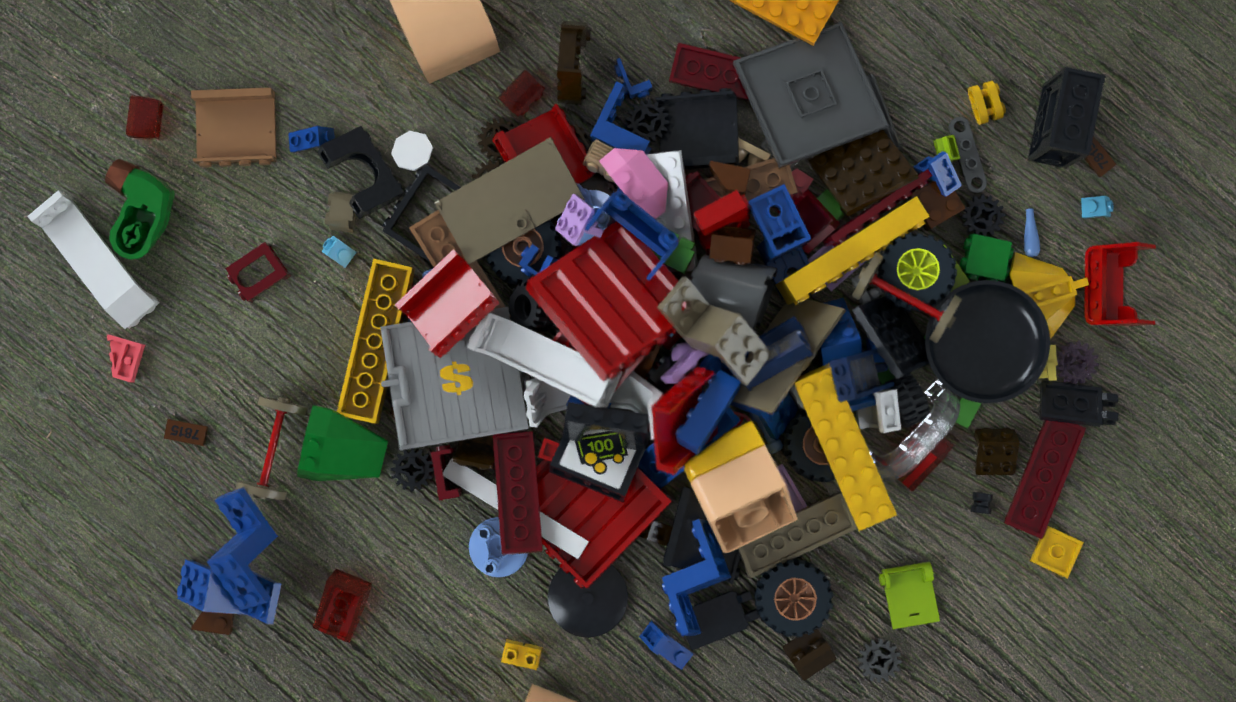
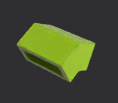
[933,135,960,162]

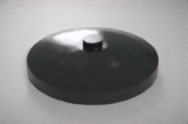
[548,565,628,638]

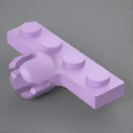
[661,342,708,384]

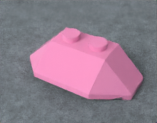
[599,148,668,219]

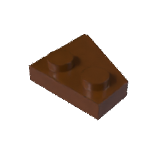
[191,611,234,635]

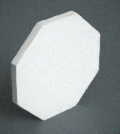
[391,131,433,171]

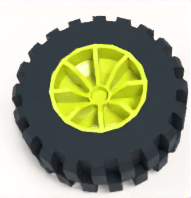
[877,232,957,312]

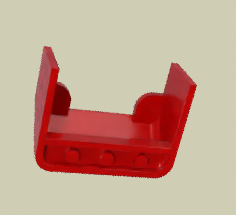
[1084,242,1156,326]

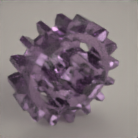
[1056,341,1099,384]

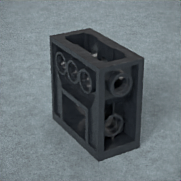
[1027,66,1106,169]

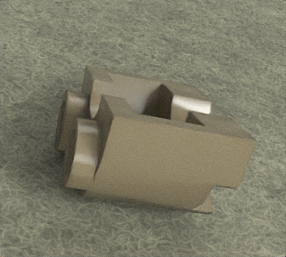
[325,191,356,233]

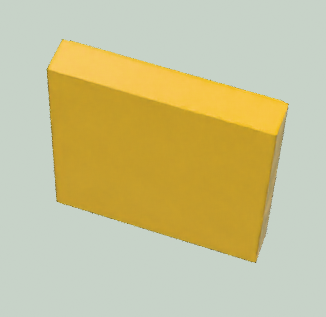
[1030,526,1084,579]

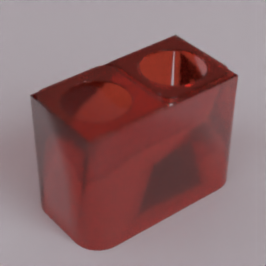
[126,95,164,141]

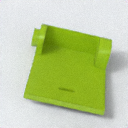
[879,561,940,629]

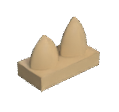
[738,138,771,166]

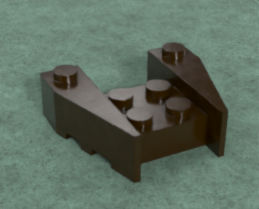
[557,21,591,105]

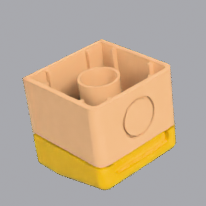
[684,420,798,553]

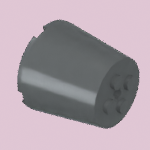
[691,254,778,334]

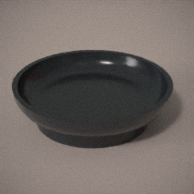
[925,280,1050,403]

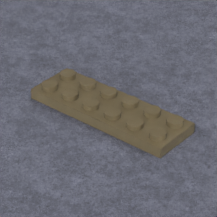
[737,491,857,578]

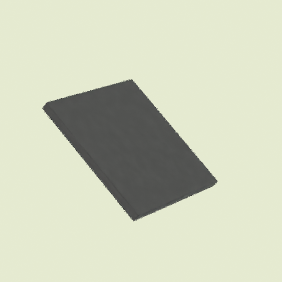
[733,22,889,168]

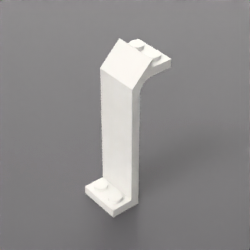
[28,190,160,329]
[467,312,623,408]

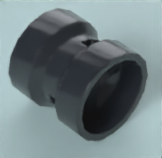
[971,492,993,514]

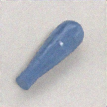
[1024,209,1040,257]

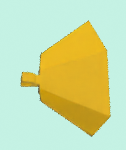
[1009,252,1089,340]

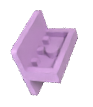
[555,194,604,246]

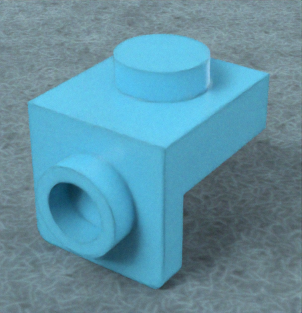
[1081,196,1114,218]
[322,236,356,268]

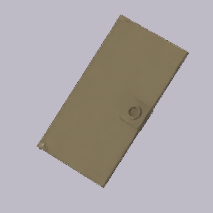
[435,137,585,264]
[732,299,846,414]

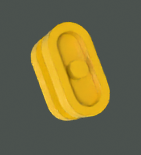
[968,80,1006,125]

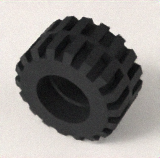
[508,282,554,332]
[885,373,930,428]

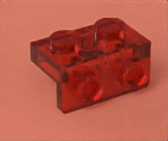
[498,70,545,116]

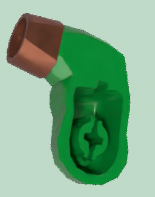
[105,159,175,260]

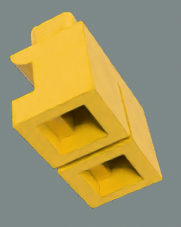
[501,639,543,670]

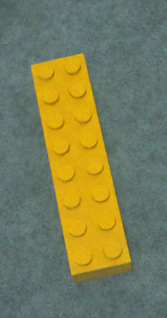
[775,196,930,305]
[337,258,415,424]
[794,363,897,531]

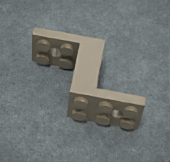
[657,277,772,385]

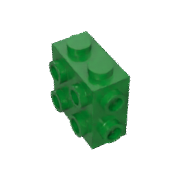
[959,234,1014,282]

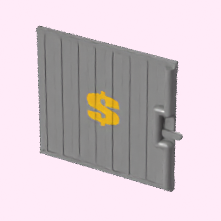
[380,307,529,450]

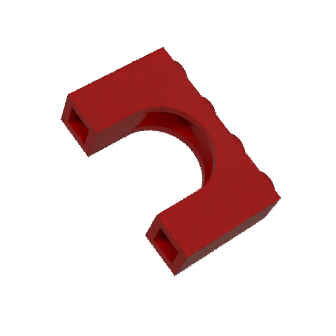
[694,190,750,255]

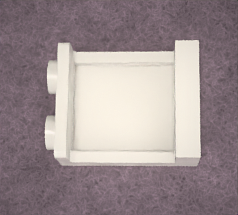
[856,388,901,433]

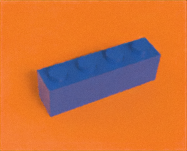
[676,370,741,455]

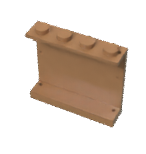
[191,87,277,168]

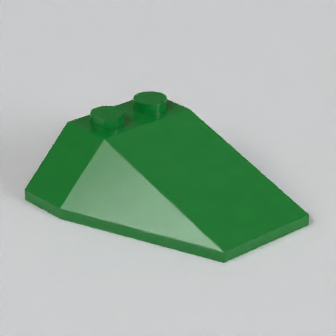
[297,405,388,481]

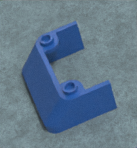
[585,192,679,281]

